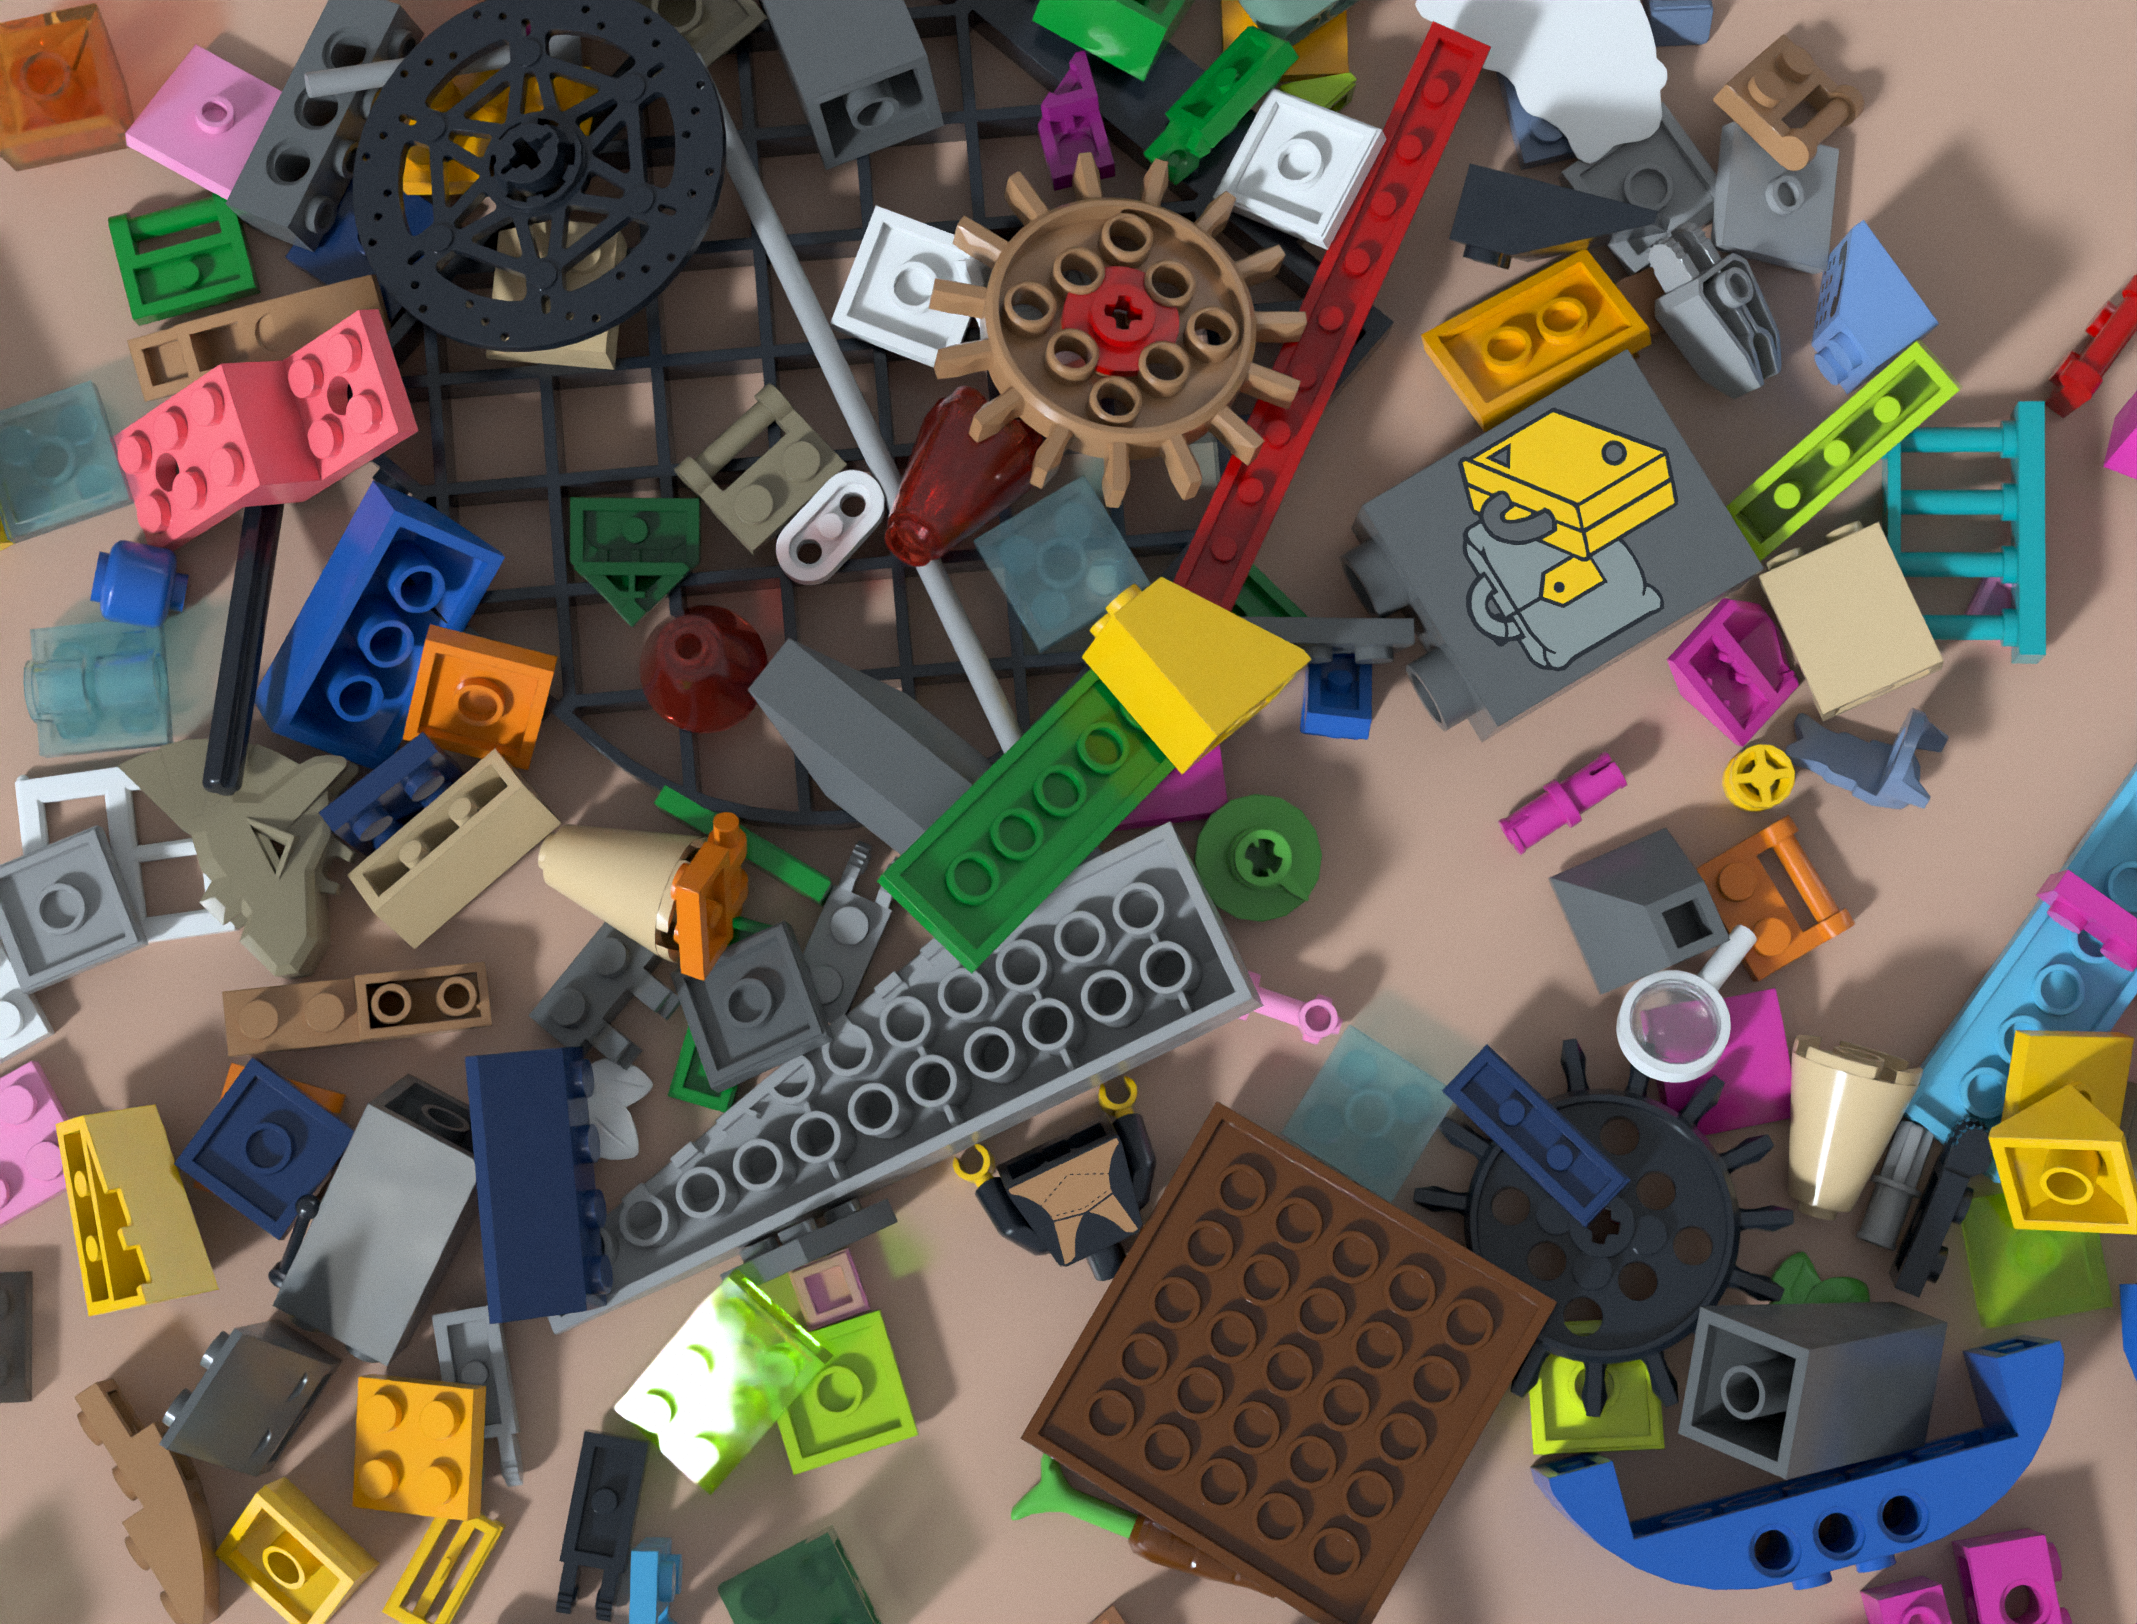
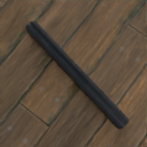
[202,504,284,796]

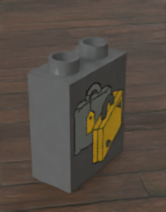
[1339,349,1764,742]

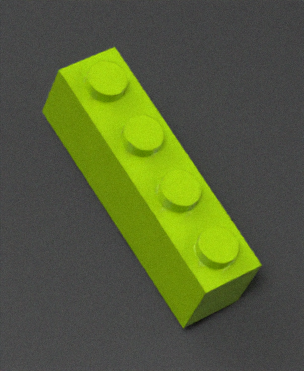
[1726,339,1963,562]

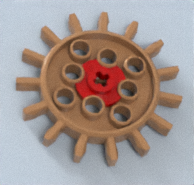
[929,152,1307,508]

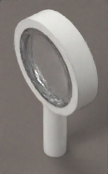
[1616,925,1757,1083]

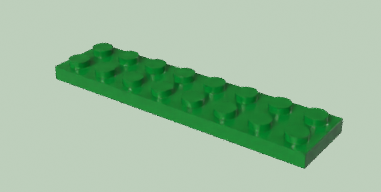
[877,564,1308,974]

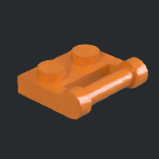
[1696,814,1855,982]

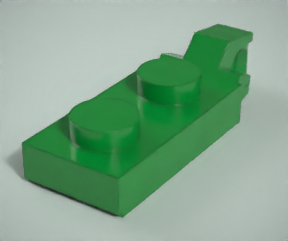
[1143,26,1299,186]

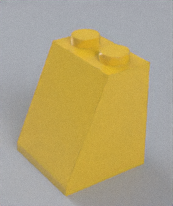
[1082,577,1312,775]

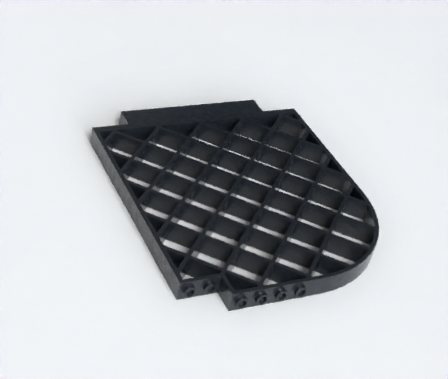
[347,0,1394,831]

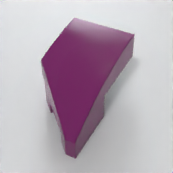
[1038,50,1116,191]

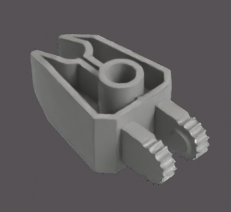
[1647,221,1781,399]

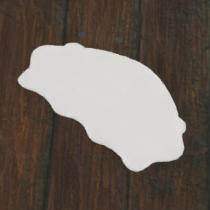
[1415,0,1667,164]

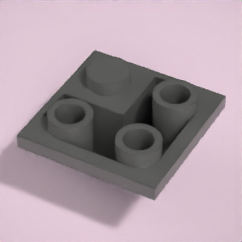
[1548,828,1730,995]

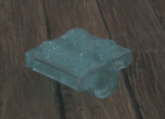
[23,621,173,758]

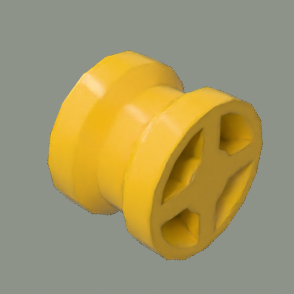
[1722,744,1795,812]

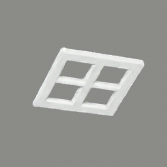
[15,767,239,943]

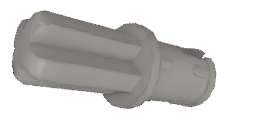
[1856,1121,1935,1251]

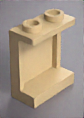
[1759,521,1944,722]

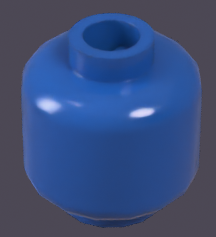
[90,540,189,629]

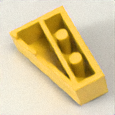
[55,1104,219,1316]

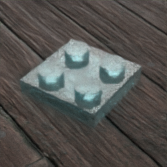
[0,380,134,544]
[973,475,1151,653]
[1280,1024,1453,1203]

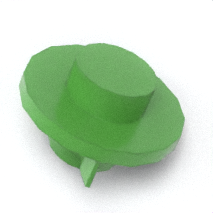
[1194,794,1322,922]

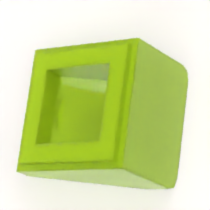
[1278,72,1357,112]

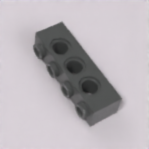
[225,0,425,253]

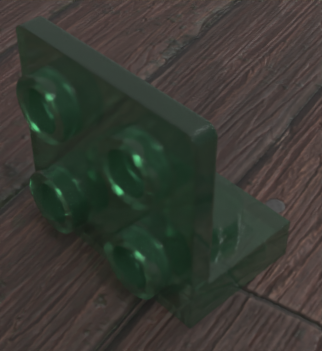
[718,1524,882,1624]

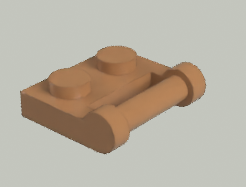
[1713,34,1865,171]

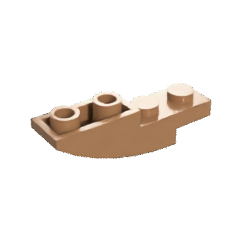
[127,274,391,402]
[222,962,492,1058]
[74,1378,220,1624]

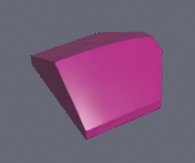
[1666,598,1799,747]

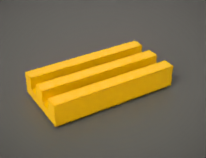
[382,1511,506,1624]

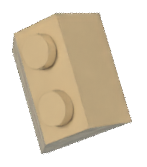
[486,220,627,370]

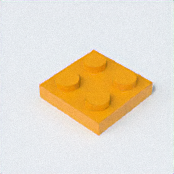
[352,1374,486,1521]

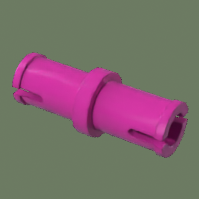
[1498,751,1627,855]

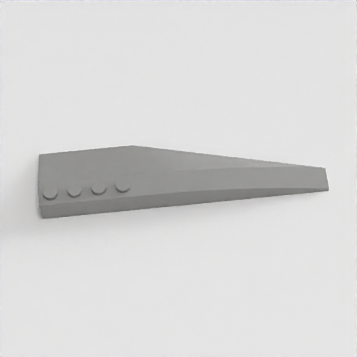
[547,822,1264,1335]

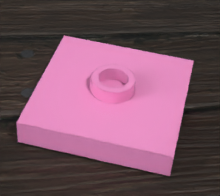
[125,44,282,200]

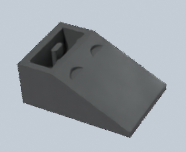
[159,1319,342,1477]

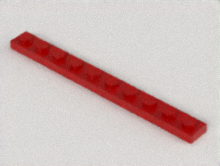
[1173,21,1491,612]

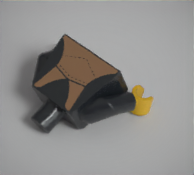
[953,1076,1157,1281]

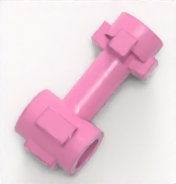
[1237,970,1343,1045]

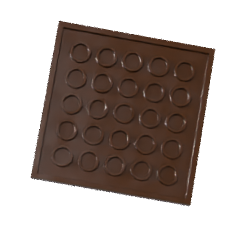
[1020,1101,1558,1624]

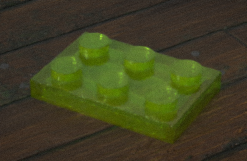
[614,1268,834,1495]

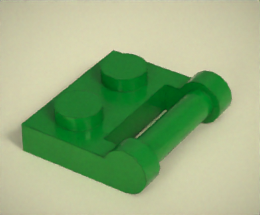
[108,192,261,326]

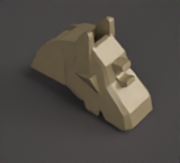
[117,738,360,979]

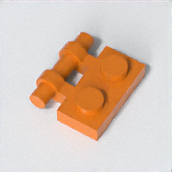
[671,812,749,981]

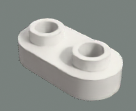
[776,470,885,585]

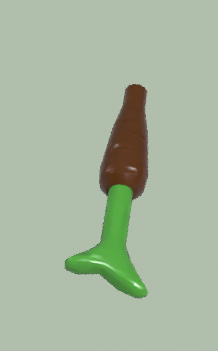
[1011,1453,1275,1599]

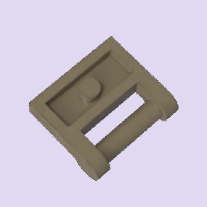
[674,383,848,556]

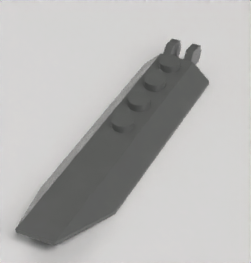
[747,638,1104,866]

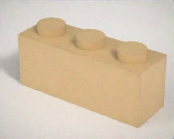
[347,748,561,949]

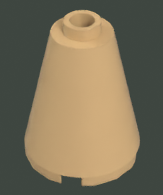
[538,824,708,963]
[1788,1035,1923,1220]

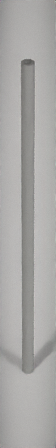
[696,53,1024,753]

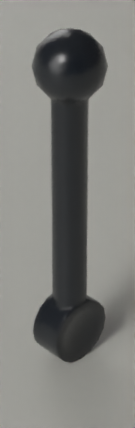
[268,1194,321,1288]

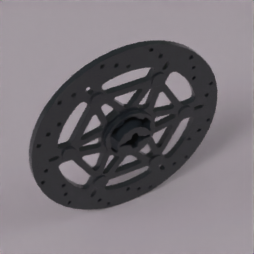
[353,0,727,352]

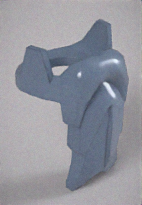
[1784,707,1949,810]

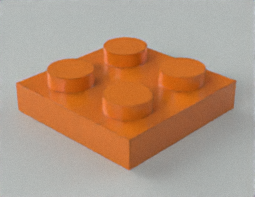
[403,624,558,770]

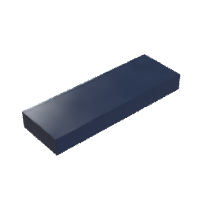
[1442,1044,1631,1229]

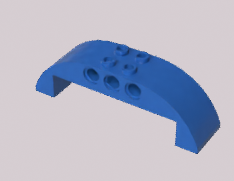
[1530,1335,2065,1590]

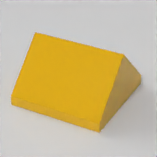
[1988,1084,2137,1235]
[215,1477,380,1624]

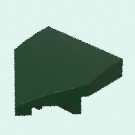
[570,497,702,627]

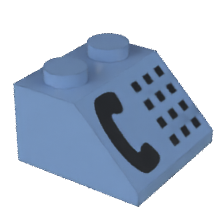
[1811,220,1939,395]

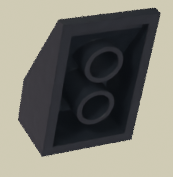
[1449,163,1670,270]

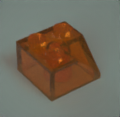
[0,3,134,172]

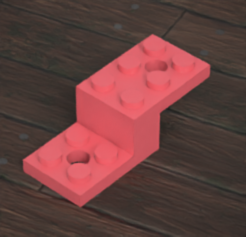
[113,309,419,551]

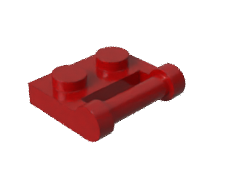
[2045,275,2137,419]

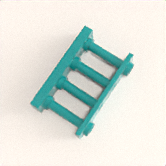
[1880,401,2046,664]

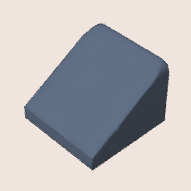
[1643,0,1714,47]

